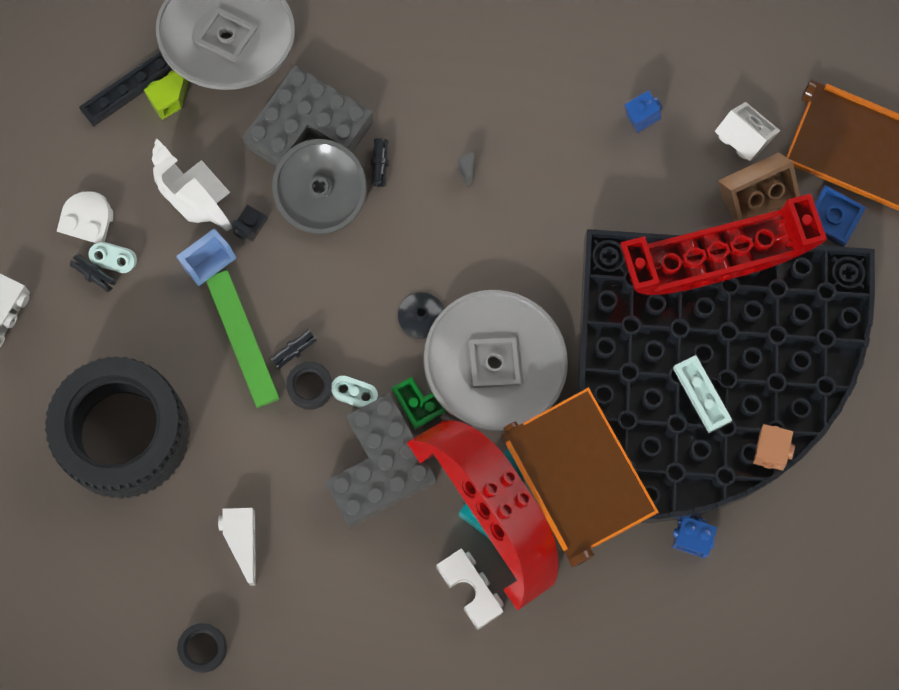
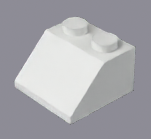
[715,102,780,161]

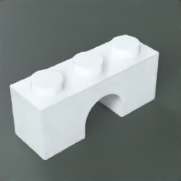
[436,548,504,630]

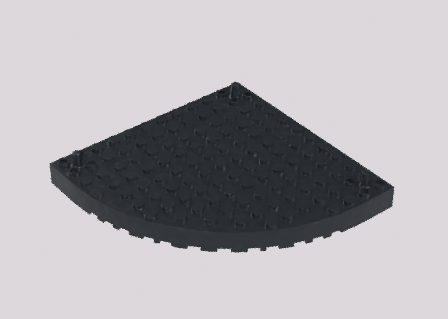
[577,229,875,523]

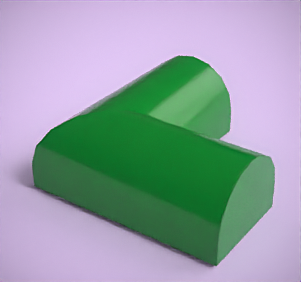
[391,376,447,430]

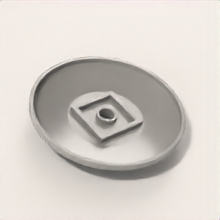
[156,0,295,90]
[424,290,568,431]

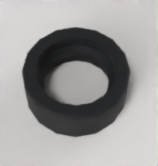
[286,362,332,410]
[177,623,227,673]

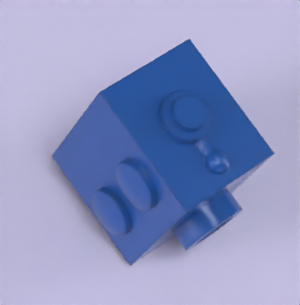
[624,90,663,133]
[672,516,717,558]

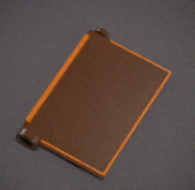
[786,79,899,211]
[501,387,659,568]

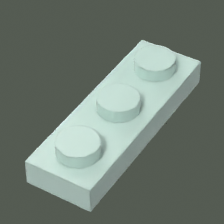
[673,355,732,433]

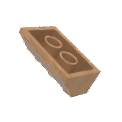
[718,152,800,222]

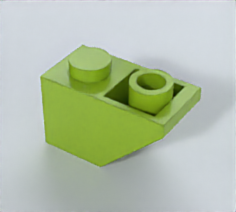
[144,70,189,120]

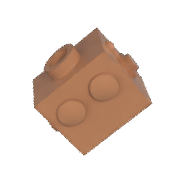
[753,424,795,471]

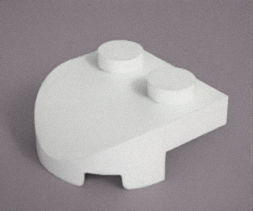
[57,192,114,243]

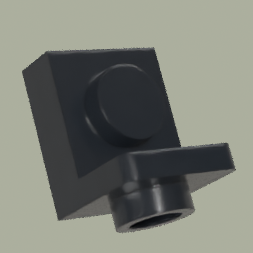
[231,205,268,242]

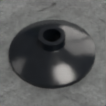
[398,292,444,339]

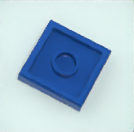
[815,185,866,247]

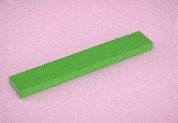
[206,270,280,408]

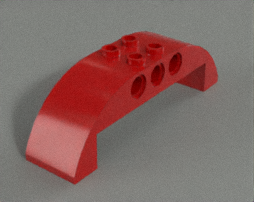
[620,193,827,295]
[407,420,558,611]

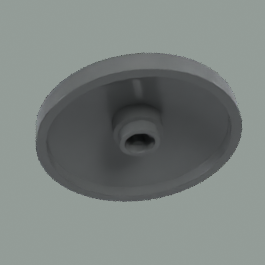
[272,139,367,234]

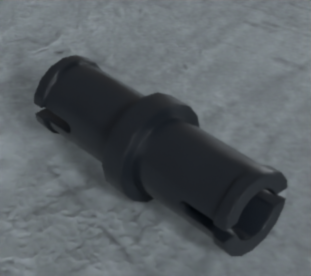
[371,138,389,187]
[70,254,116,292]
[270,329,317,370]

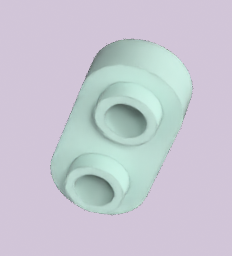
[89,242,137,273]
[331,376,378,408]

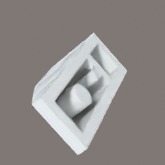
[218,508,256,586]

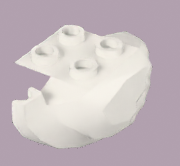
[152,139,232,231]

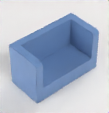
[176,228,236,286]

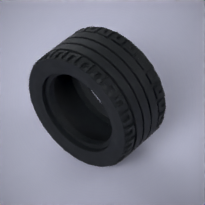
[45,356,190,499]

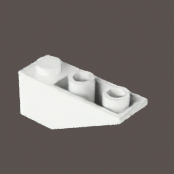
[0,274,30,347]

